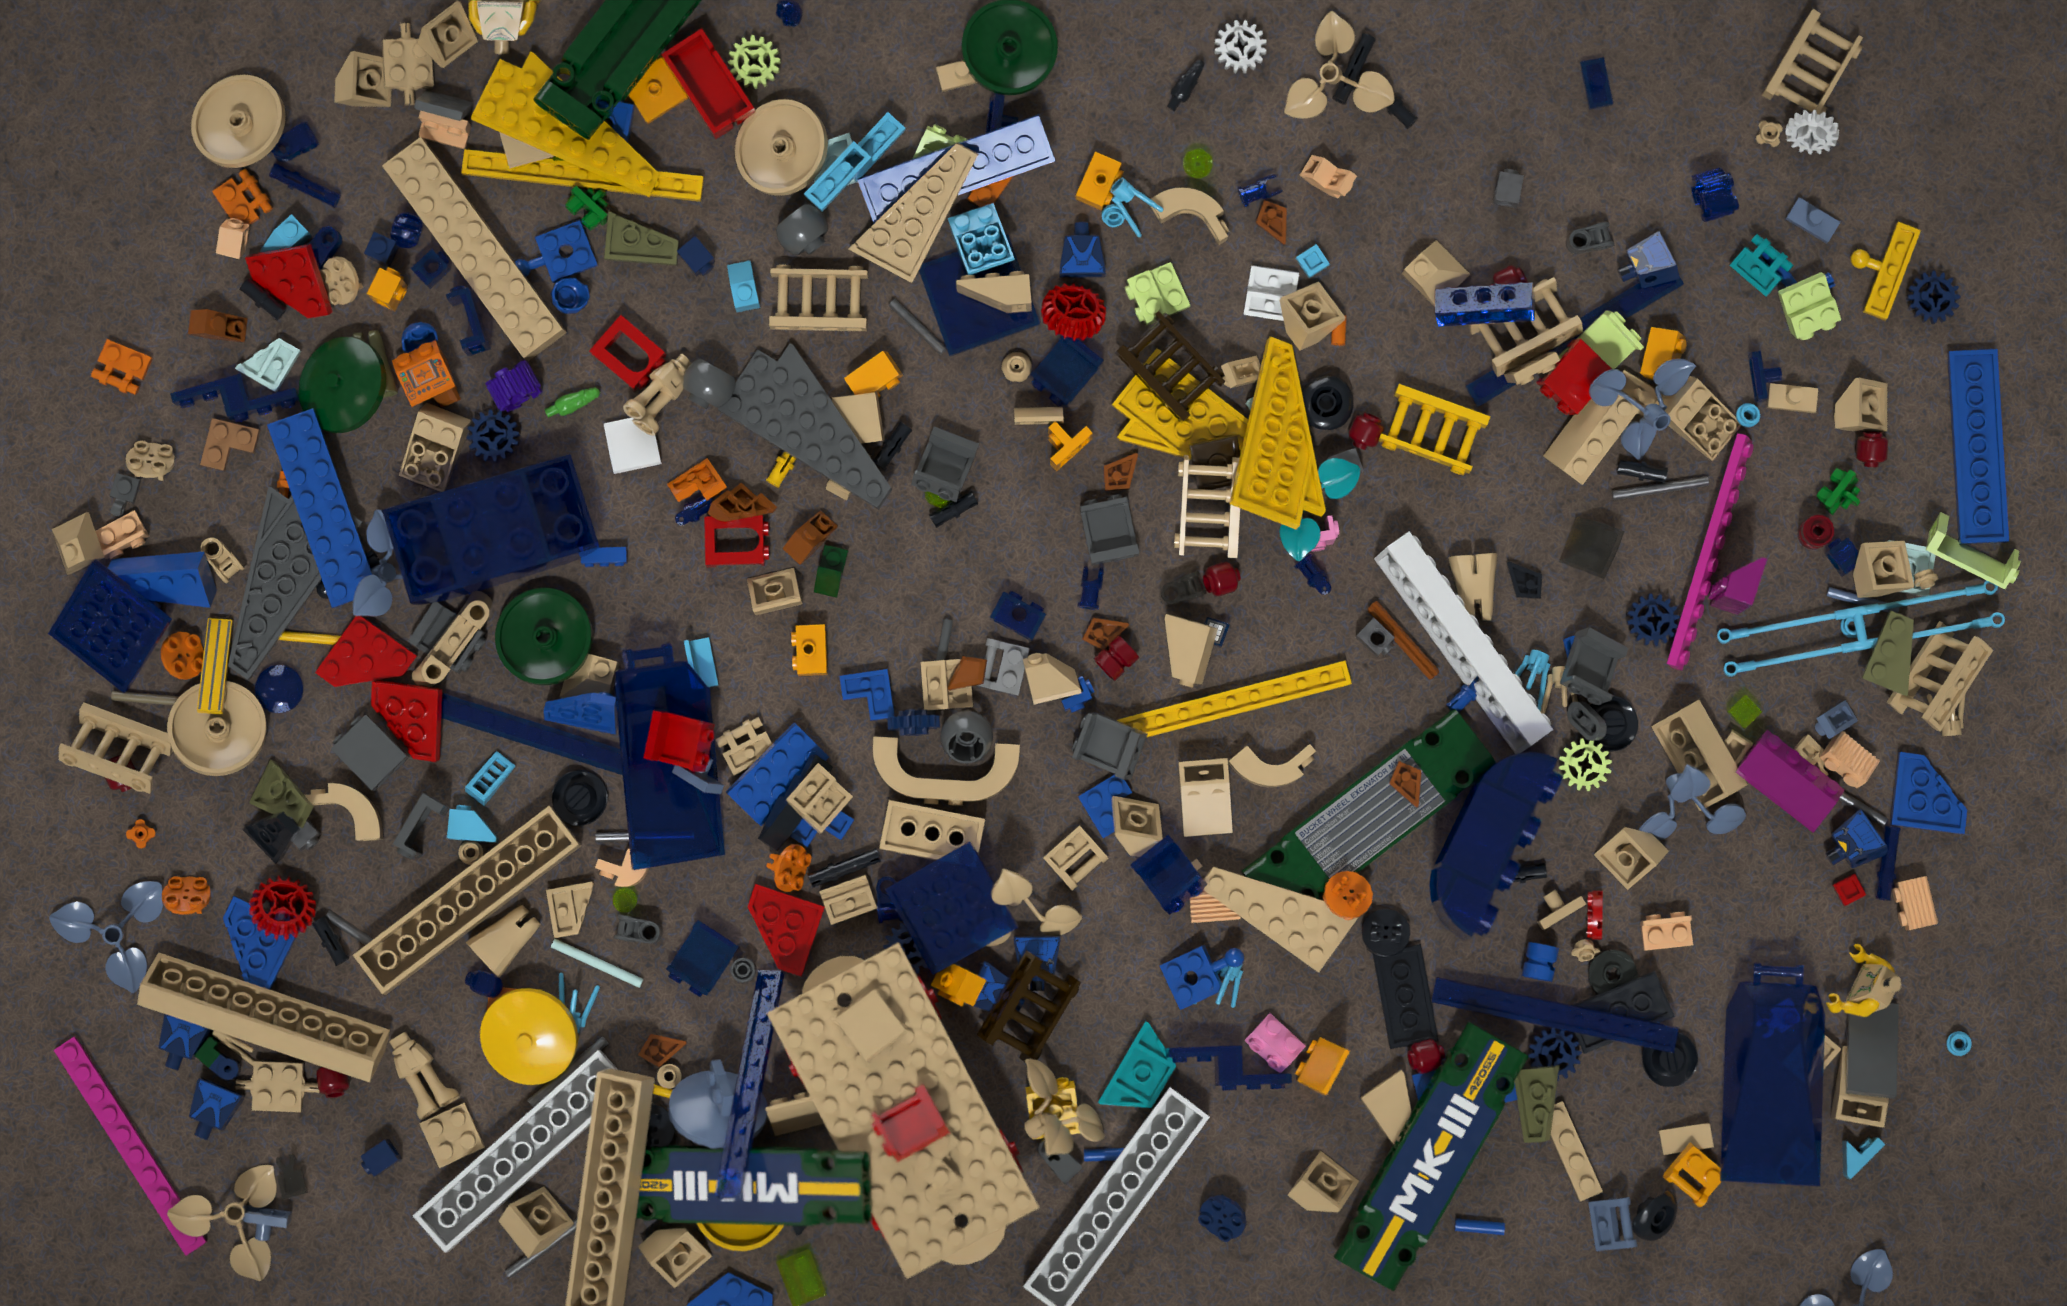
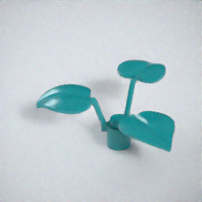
[1280,458,1360,561]

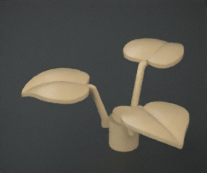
[1284,11,1395,119]
[970,869,1082,946]
[1024,1059,1104,1155]
[167,1165,277,1281]

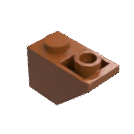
[188,309,247,342]
[782,510,838,565]

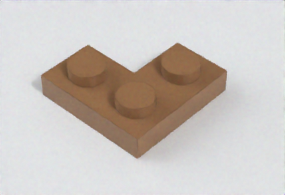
[200,418,260,471]

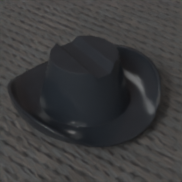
[1302,375,1354,430]
[1588,696,1638,752]
[552,770,608,826]
[1642,1031,1698,1087]
[1632,1190,1678,1241]

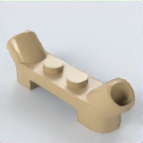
[412,591,492,687]

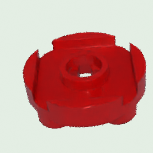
[1587,890,1603,940]

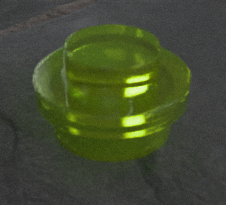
[612,888,637,913]

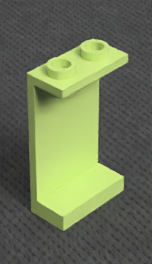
[1546,310,1644,374]
[1926,512,2021,589]

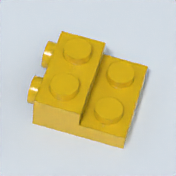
[1025,1077,1080,1140]

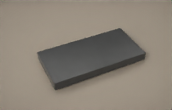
[1846,1003,1899,1099]

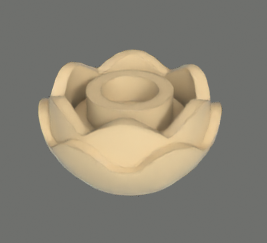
[1002,352,1032,382]

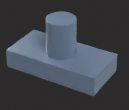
[1786,197,1840,244]
[1815,700,1858,739]
[672,757,724,794]
[242,1205,292,1241]

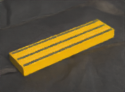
[197,618,233,714]

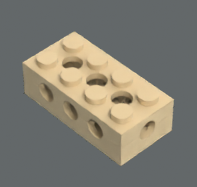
[879,800,985,868]

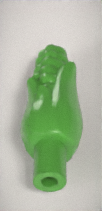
[544,387,600,418]

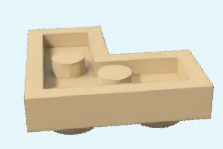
[906,1133,959,1195]

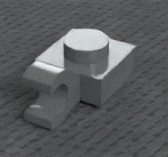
[109,473,141,518]

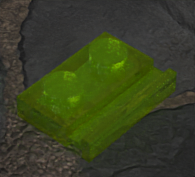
[776,1249,827,1306]

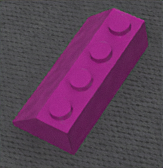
[1708,557,1767,615]
[1736,730,1845,832]

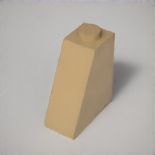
[1165,614,1218,687]
[1360,1070,1412,1145]

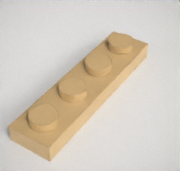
[1551,1101,1603,1202]

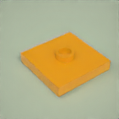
[629,57,688,124]

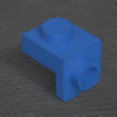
[1061,676,1094,713]

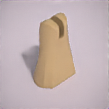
[1449,553,1497,621]
[466,904,541,978]

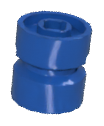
[1521,942,1559,982]

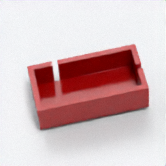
[661,28,755,140]

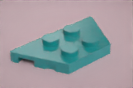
[1098,1021,1176,1108]

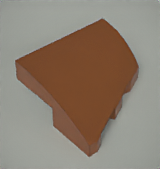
[708,483,777,522]

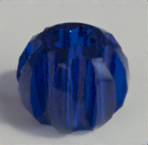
[390,212,423,249]

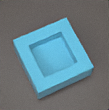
[1296,244,1330,278]

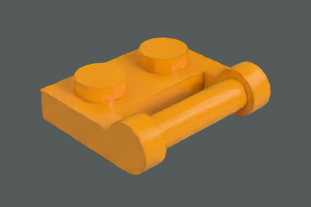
[1663,1143,1728,1207]

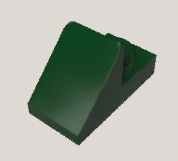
[814,545,848,598]

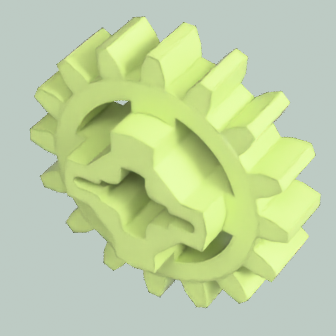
[728,35,781,89]
[1559,738,1612,791]

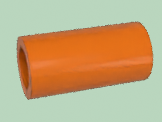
[1331,315,1347,346]

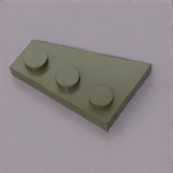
[604,211,679,266]
[1861,610,1914,697]
[249,759,314,828]
[1515,1066,1559,1143]

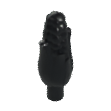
[1167,60,1204,112]

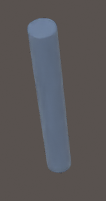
[1826,587,1900,613]

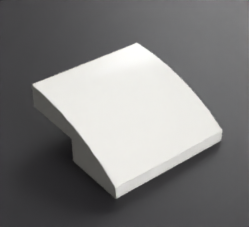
[1244,265,1299,321]
[604,418,662,474]

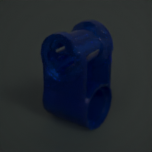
[271,122,319,162]
[308,226,342,270]
[876,876,903,924]

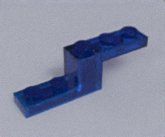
[170,374,299,422]
[1165,1046,1292,1091]

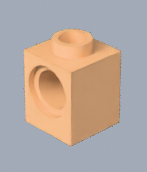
[216,218,250,259]

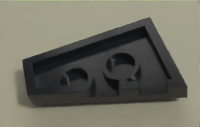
[242,811,300,864]

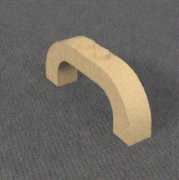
[873,737,1020,806]

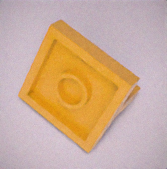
[1048,421,1093,472]

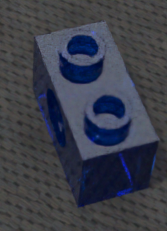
[990,590,1046,642]

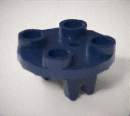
[1198,1194,1247,1242]

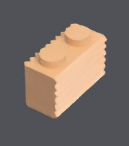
[1819,731,1880,788]
[1892,876,1938,931]
[1189,888,1240,923]

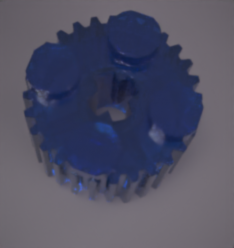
[1691,168,1739,222]

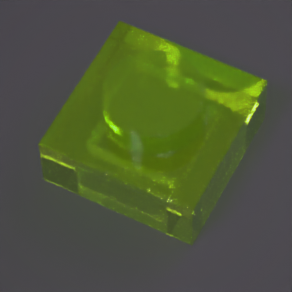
[1727,694,1762,729]

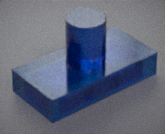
[1579,57,1613,110]
[986,94,1018,133]
[1748,351,1782,403]

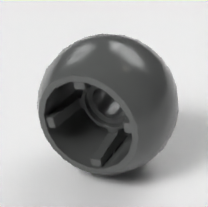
[776,204,828,255]
[682,358,735,409]
[940,710,993,764]

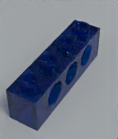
[1435,282,1535,327]

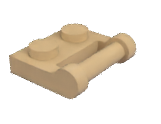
[1043,825,1109,891]

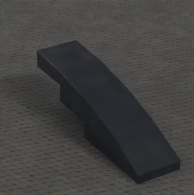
[758,754,833,851]

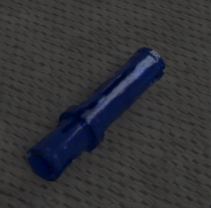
[269,163,341,208]
[1875,826,1901,901]

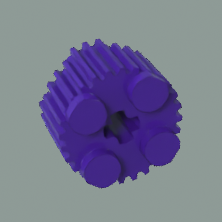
[485,360,543,413]

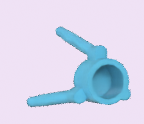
[1110,177,1164,237]
[1515,650,1550,711]
[1195,964,1243,1008]
[559,973,600,1033]

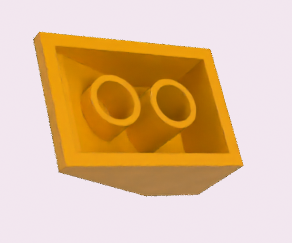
[1295,1037,1350,1095]

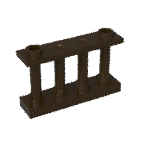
[1115,311,1226,424]
[977,950,1081,1062]

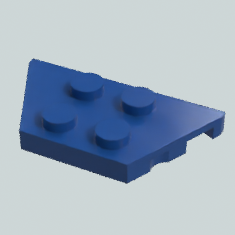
[687,1272,773,1306]

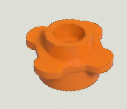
[126,819,156,848]

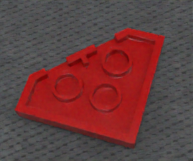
[245,244,333,318]
[315,616,418,687]
[371,680,442,762]
[748,884,825,977]

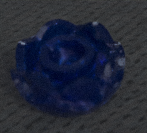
[776,0,803,27]

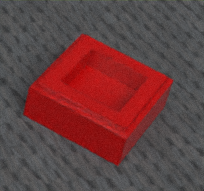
[1832,873,1866,906]

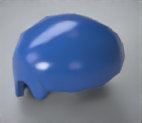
[551,278,590,314]
[401,322,438,353]

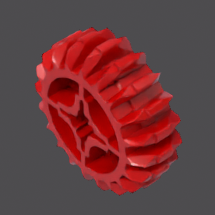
[1041,283,1106,341]
[249,876,316,940]

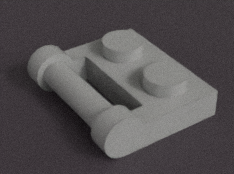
[976,638,1029,696]

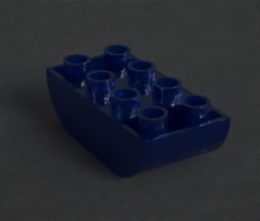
[382,454,599,605]
[1429,752,1564,940]

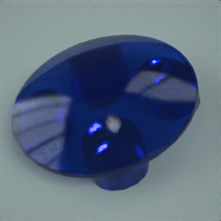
[255,665,303,713]

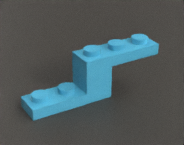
[804,112,906,212]

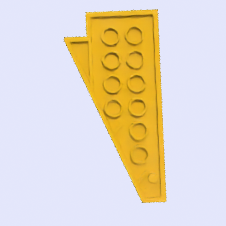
[471,51,660,197]
[1229,336,1326,529]
[1112,349,1248,460]

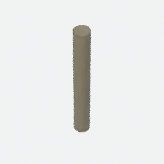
[111,691,180,705]

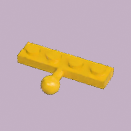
[1850,222,1921,321]

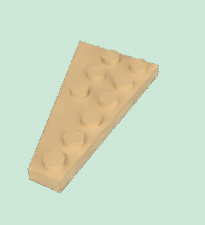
[849,143,979,283]
[1199,866,1358,972]

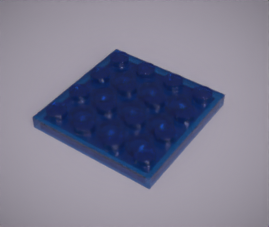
[919,234,1040,357]
[48,559,172,693]
[885,841,1019,975]

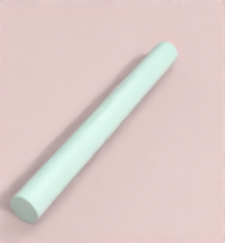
[551,939,644,988]

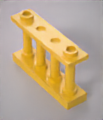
[1379,384,1491,475]

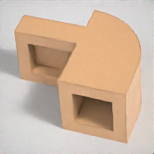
[1300,155,1357,199]
[595,848,653,887]

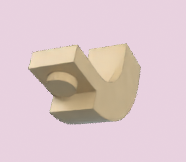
[1150,188,1229,245]
[1228,744,1316,787]
[305,783,383,841]

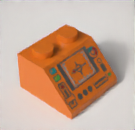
[392,340,456,407]

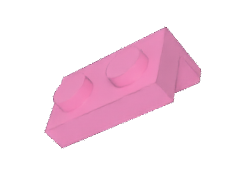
[1310,515,1339,552]
[1245,1013,1306,1073]

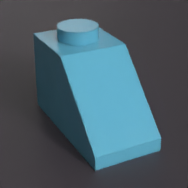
[260,214,312,252]
[727,260,760,312]
[447,805,499,843]

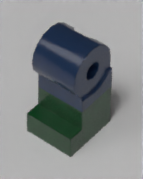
[194,1036,241,1080]

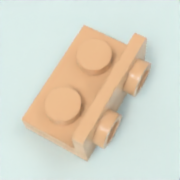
[419,111,471,149]
[96,510,149,560]
[1640,912,1693,951]

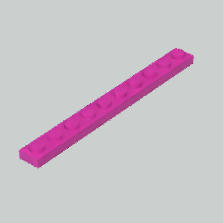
[1667,433,1753,671]
[54,1037,208,1256]

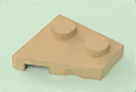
[546,882,594,938]

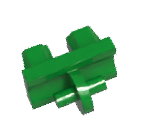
[565,186,608,231]
[1817,468,1860,515]

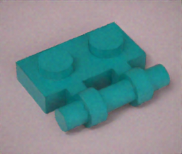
[1730,234,1794,297]

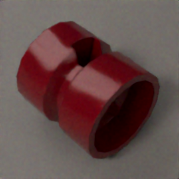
[1797,515,1834,550]
[1094,635,1140,681]

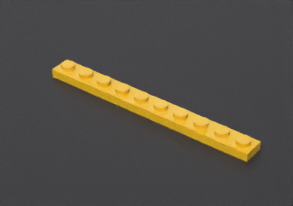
[461,149,704,202]
[1116,660,1352,738]

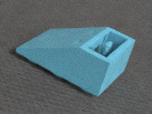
[948,203,1015,275]

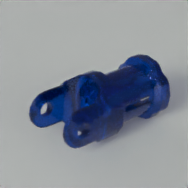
[1237,174,1283,207]
[675,495,713,525]
[1294,553,1331,595]
[1077,566,1104,610]

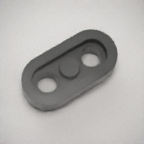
[1567,702,1607,741]

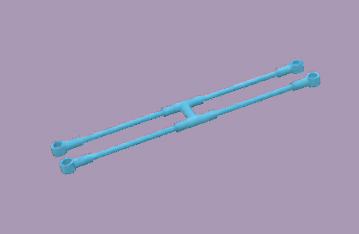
[1717,580,2005,677]

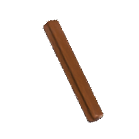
[1368,601,1439,680]

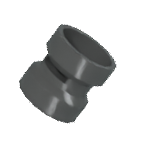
[731,958,756,983]

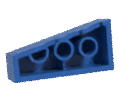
[104,552,217,608]

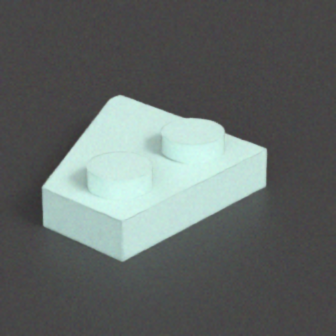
[235,338,301,393]

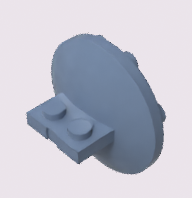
[668,1060,767,1149]

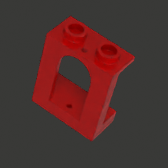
[589,315,667,391]
[704,515,769,567]

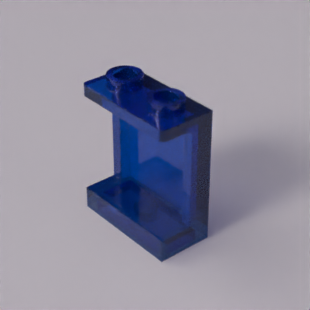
[446,286,491,357]
[1030,335,1104,408]
[1130,835,1208,915]
[666,920,740,998]

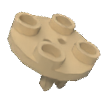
[319,256,363,305]
[126,441,175,481]

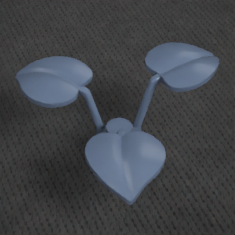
[1589,359,1696,461]
[353,510,453,616]
[1639,764,1746,841]
[49,881,163,993]
[1800,1249,1893,1306]

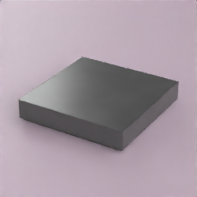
[414,90,473,121]

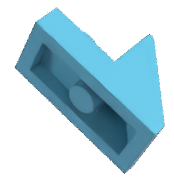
[1842,1137,1885,1179]

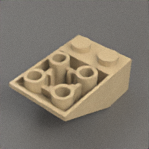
[956,271,1031,313]
[1658,376,1742,461]
[399,403,472,493]
[1178,758,1233,837]
[1830,1046,1888,1128]
[766,1092,824,1136]

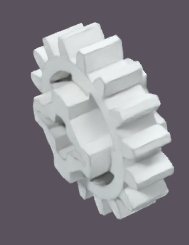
[1214,20,1266,73]
[1785,110,1839,154]

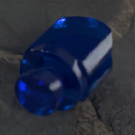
[465,970,503,998]

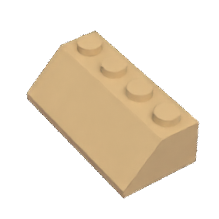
[1543,395,1639,485]
[1651,700,1748,811]

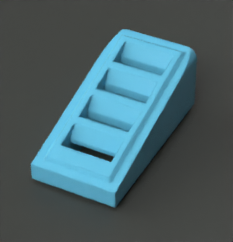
[465,751,515,806]

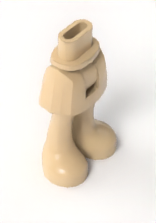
[623,354,691,436]
[389,1032,460,1120]

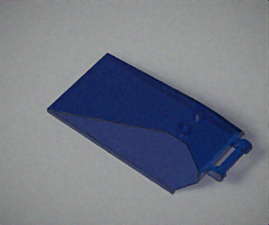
[615,643,725,870]
[1720,963,1825,1187]

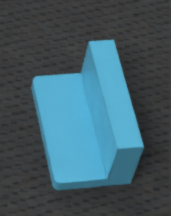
[684,637,719,690]

